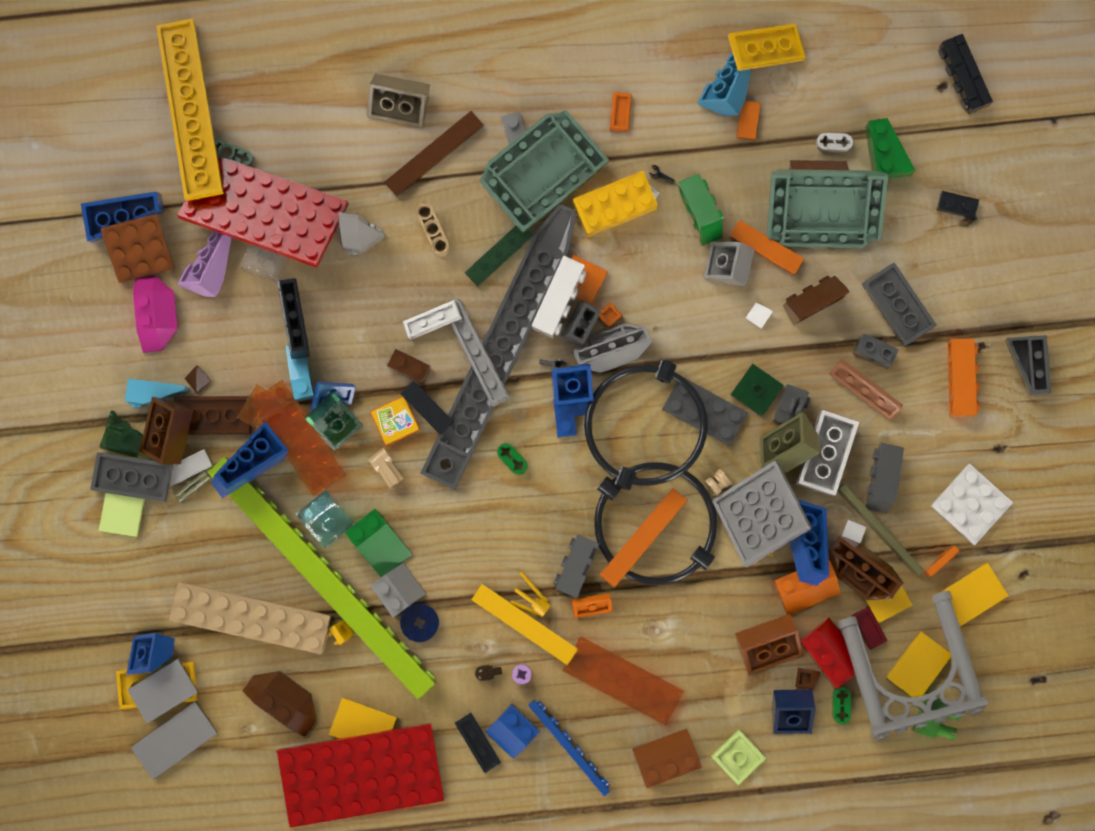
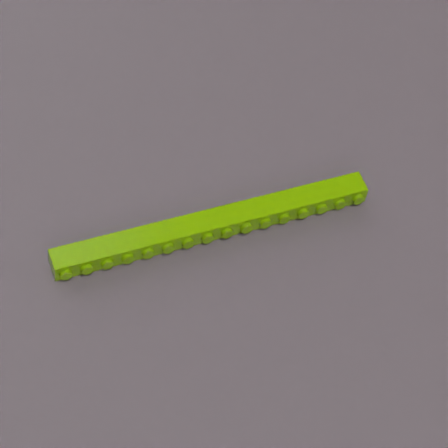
[207,457,436,699]

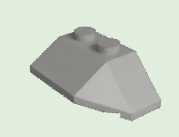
[573,324,652,373]

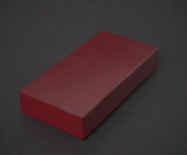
[851,606,888,650]

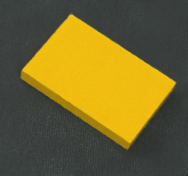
[939,563,1009,626]
[885,631,951,697]
[329,697,397,739]

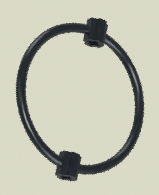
[584,360,708,491]
[594,462,717,585]

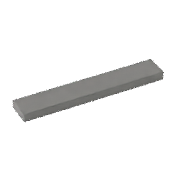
[451,299,510,407]

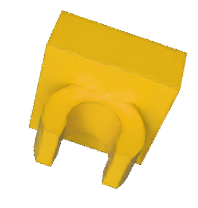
[328,620,355,645]

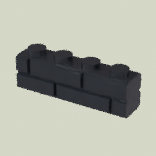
[938,34,993,114]
[277,278,310,359]

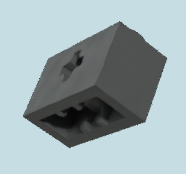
[560,302,601,346]
[852,333,899,369]

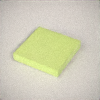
[99,493,145,537]
[711,729,766,785]

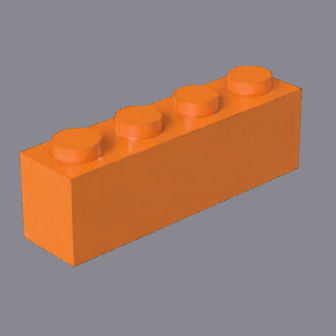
[947,339,980,417]

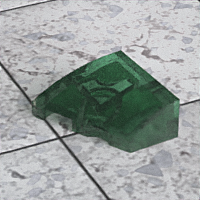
[100,410,143,458]

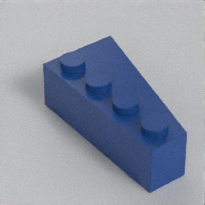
[81,192,164,243]
[211,421,289,499]
[790,500,829,586]

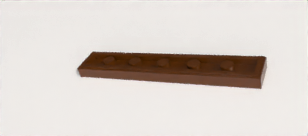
[384,111,483,197]

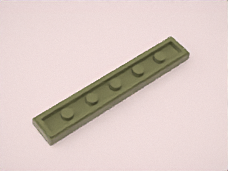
[837,484,924,576]

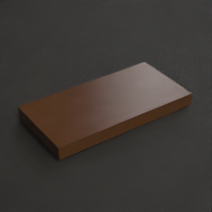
[174,396,251,435]

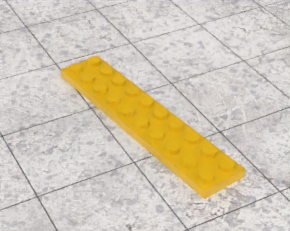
[156,18,224,201]

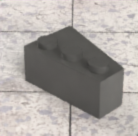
[1005,335,1051,396]
[865,442,904,514]
[553,535,600,598]

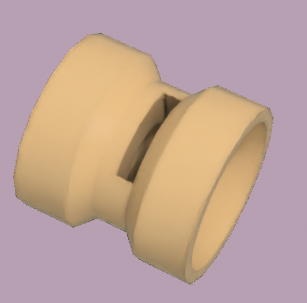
[704,469,732,496]

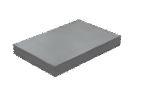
[128,659,199,723]

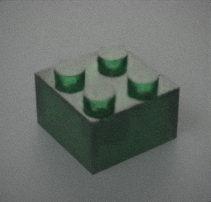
[304,392,363,451]

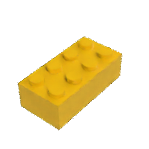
[573,171,658,238]

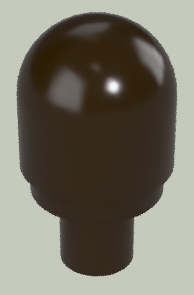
[475,665,502,681]

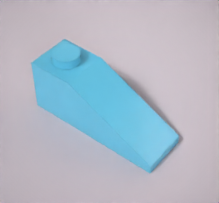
[285,346,315,402]
[125,379,189,408]

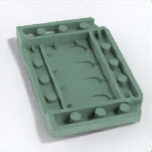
[479,110,609,233]
[766,169,888,248]

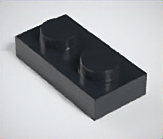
[937,191,979,219]

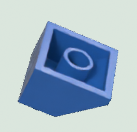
[551,364,594,405]
[485,704,540,759]

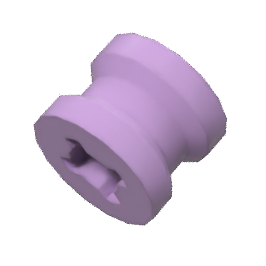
[512,664,532,684]

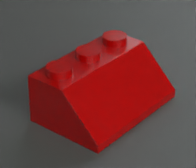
[800,617,855,689]

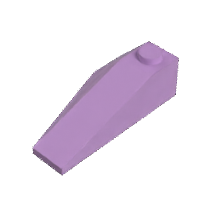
[177,231,232,297]

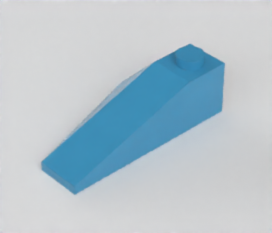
[698,52,751,116]

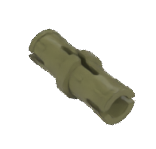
[174,470,212,503]

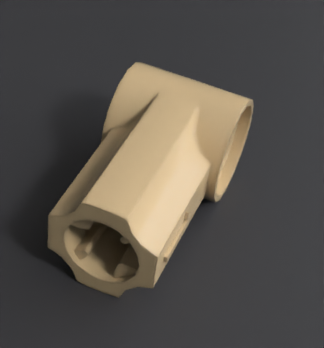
[368,448,403,489]

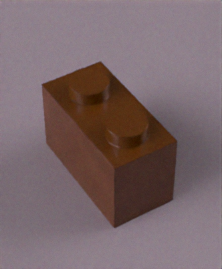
[387,349,431,385]

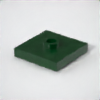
[730,363,784,417]

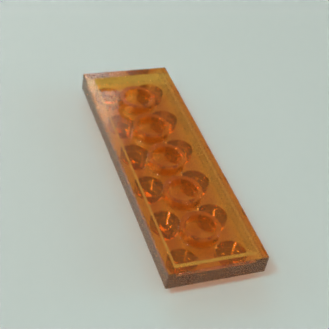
[250,380,346,497]
[562,636,684,725]

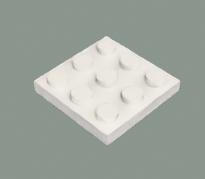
[930,464,1013,545]

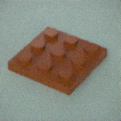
[101,213,175,283]

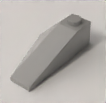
[338,212,385,255]

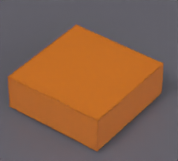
[598,302,623,329]

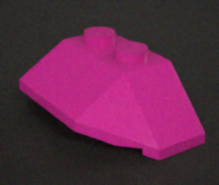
[133,276,178,353]

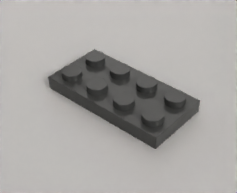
[862,262,937,347]
[662,378,748,446]
[90,452,173,502]

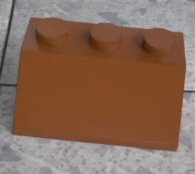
[735,614,803,675]
[632,728,702,788]

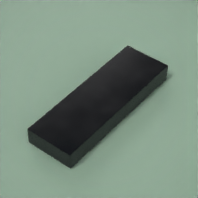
[401,381,454,435]
[455,713,502,773]

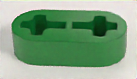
[497,443,528,475]
[832,686,851,724]

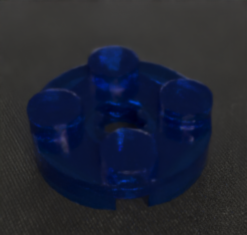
[400,603,439,642]

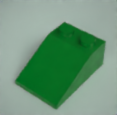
[344,509,413,577]

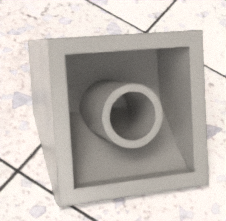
[704,242,755,286]
[370,563,426,617]

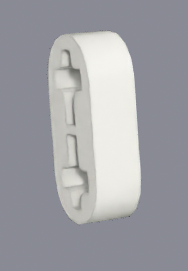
[816,133,853,153]

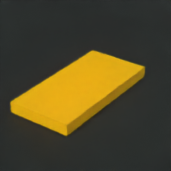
[728,23,806,71]
[116,662,198,710]

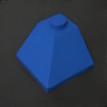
[126,633,175,675]

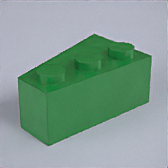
[865,118,916,179]
[678,174,724,246]

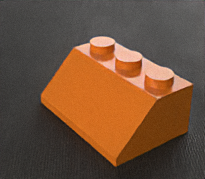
[772,558,841,615]

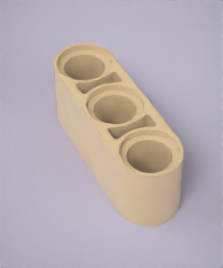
[416,203,450,257]

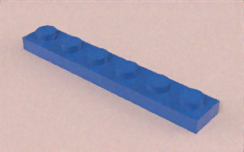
[528,699,610,797]

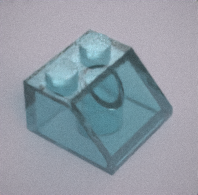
[296,490,355,548]

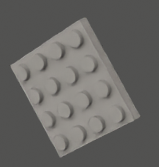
[712,460,812,568]

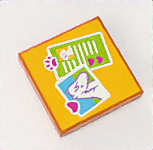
[370,396,420,446]

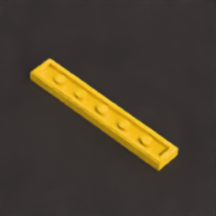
[471,584,578,665]

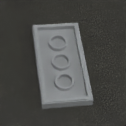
[131,701,218,779]

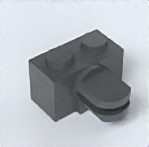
[772,384,810,425]

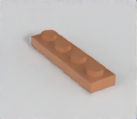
[830,359,903,421]

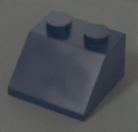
[772,689,815,734]

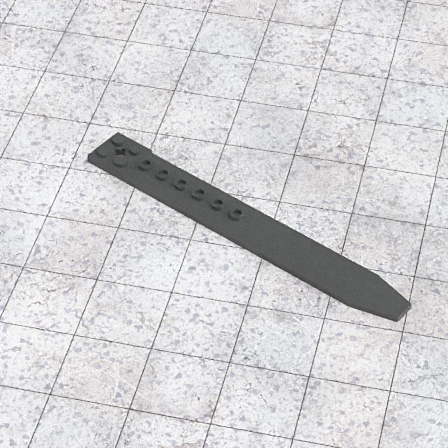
[420,203,577,490]

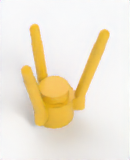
[510,572,551,617]

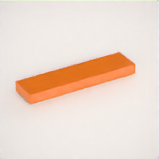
[729,220,804,276]

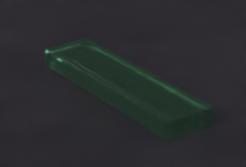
[465,226,533,287]

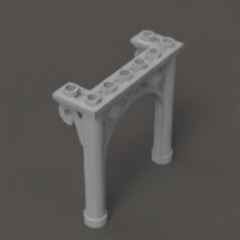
[837,591,989,741]

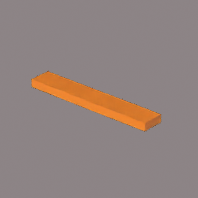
[599,488,688,588]

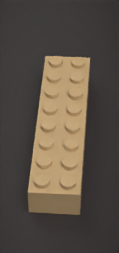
[169,582,333,654]

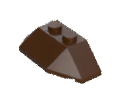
[829,535,904,600]
[243,671,317,737]

